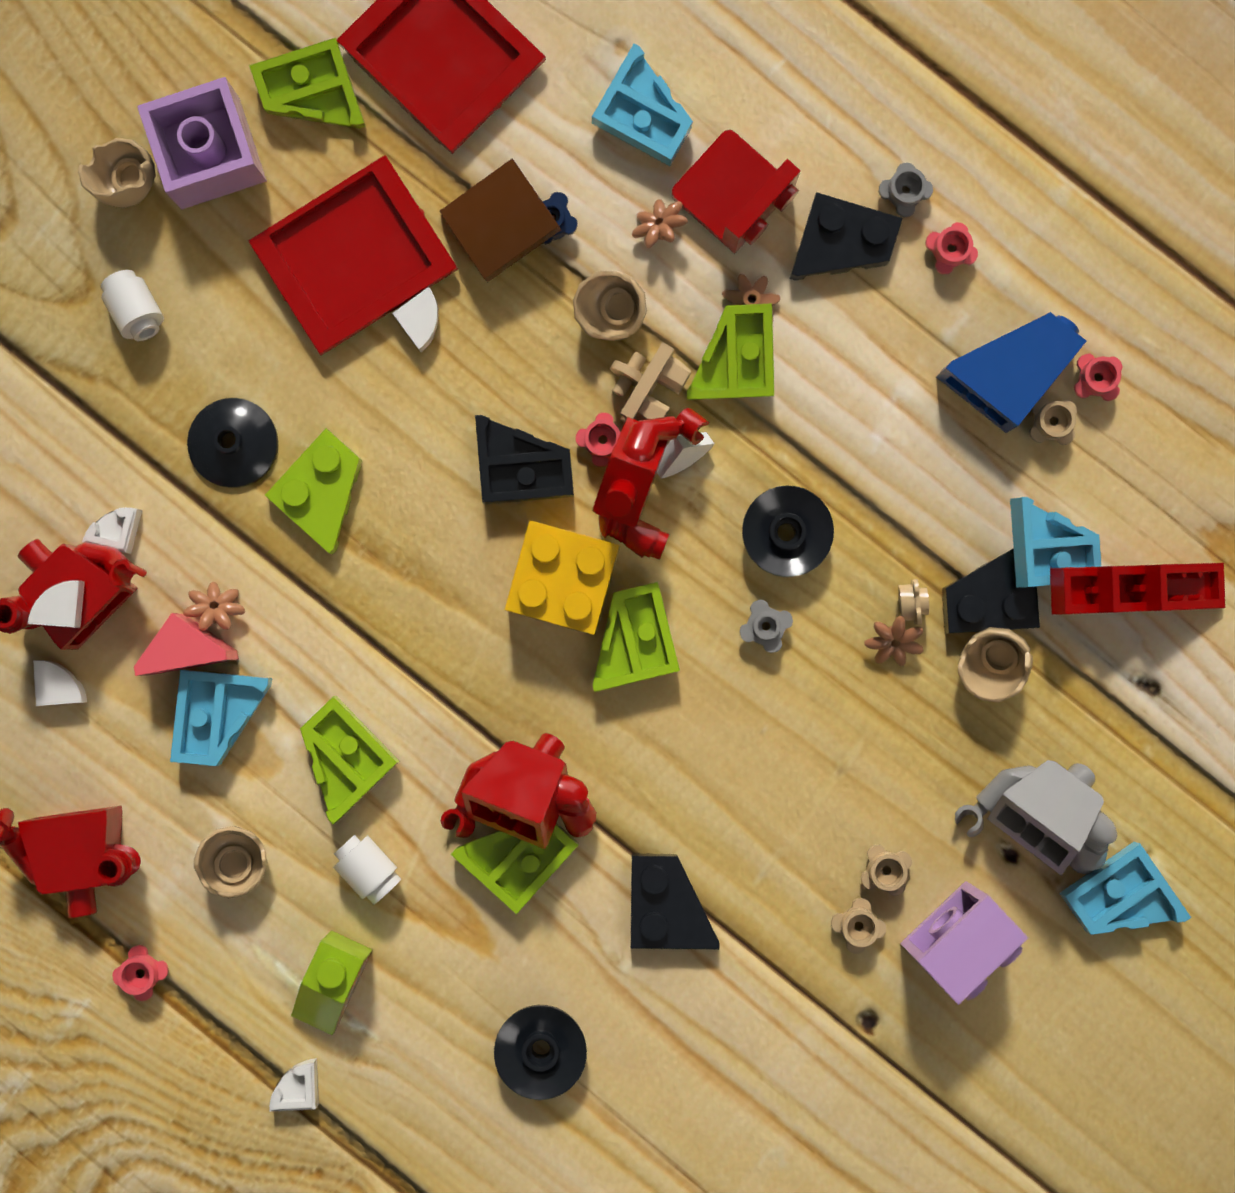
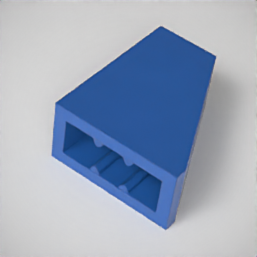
[936,312,1087,433]

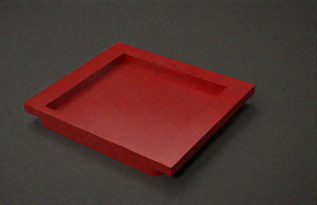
[337,0,546,154]
[248,155,458,356]

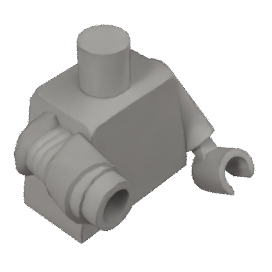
[955,760,1117,875]

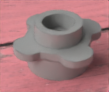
[878,163,933,217]
[740,600,793,653]

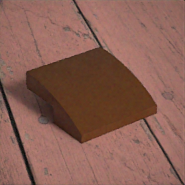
[440,158,561,282]

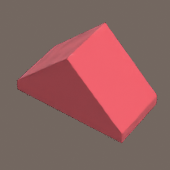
[134,613,239,676]

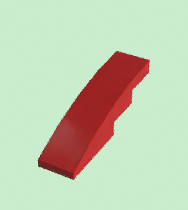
[1050,563,1226,615]

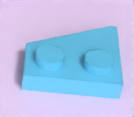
[592,43,693,166]
[1010,497,1101,588]
[170,670,272,766]
[1059,842,1191,935]

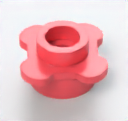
[925,222,978,275]
[1074,353,1122,401]
[576,413,621,467]
[112,945,169,1001]

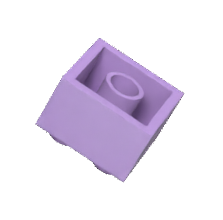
[137,77,267,209]
[900,881,1028,1005]

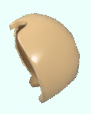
[78,138,156,209]
[573,271,647,341]
[958,627,1033,703]
[194,826,268,899]

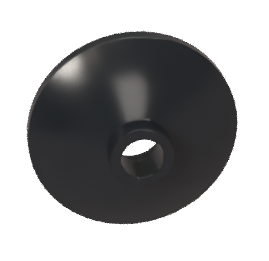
[187,398,278,488]
[742,485,834,577]
[494,1005,587,1100]

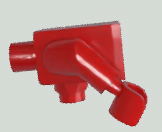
[592,408,710,560]
[0,539,147,650]
[440,733,597,849]
[0,805,141,918]

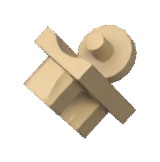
[610,342,691,423]

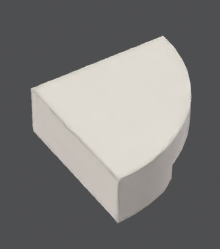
[393,287,439,352]
[657,432,715,478]
[82,507,142,554]
[28,581,85,628]
[33,660,87,706]
[269,1058,319,1112]

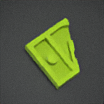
[249,38,366,129]
[686,303,775,400]
[265,428,362,555]
[592,582,680,692]
[300,696,399,824]
[451,823,579,914]

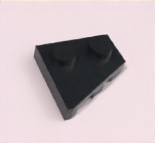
[789,192,903,281]
[475,415,574,505]
[942,548,1040,634]
[631,853,719,950]

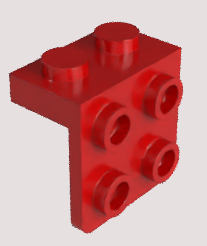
[672,130,801,254]

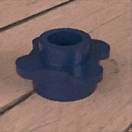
[542,192,578,244]

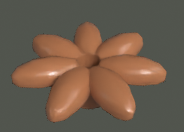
[632,199,688,248]
[722,274,781,305]
[183,582,245,631]
[864,616,924,666]

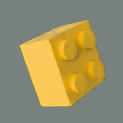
[504,520,619,636]

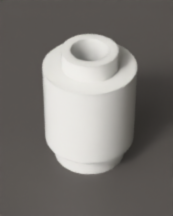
[101,270,164,341]
[333,835,401,905]

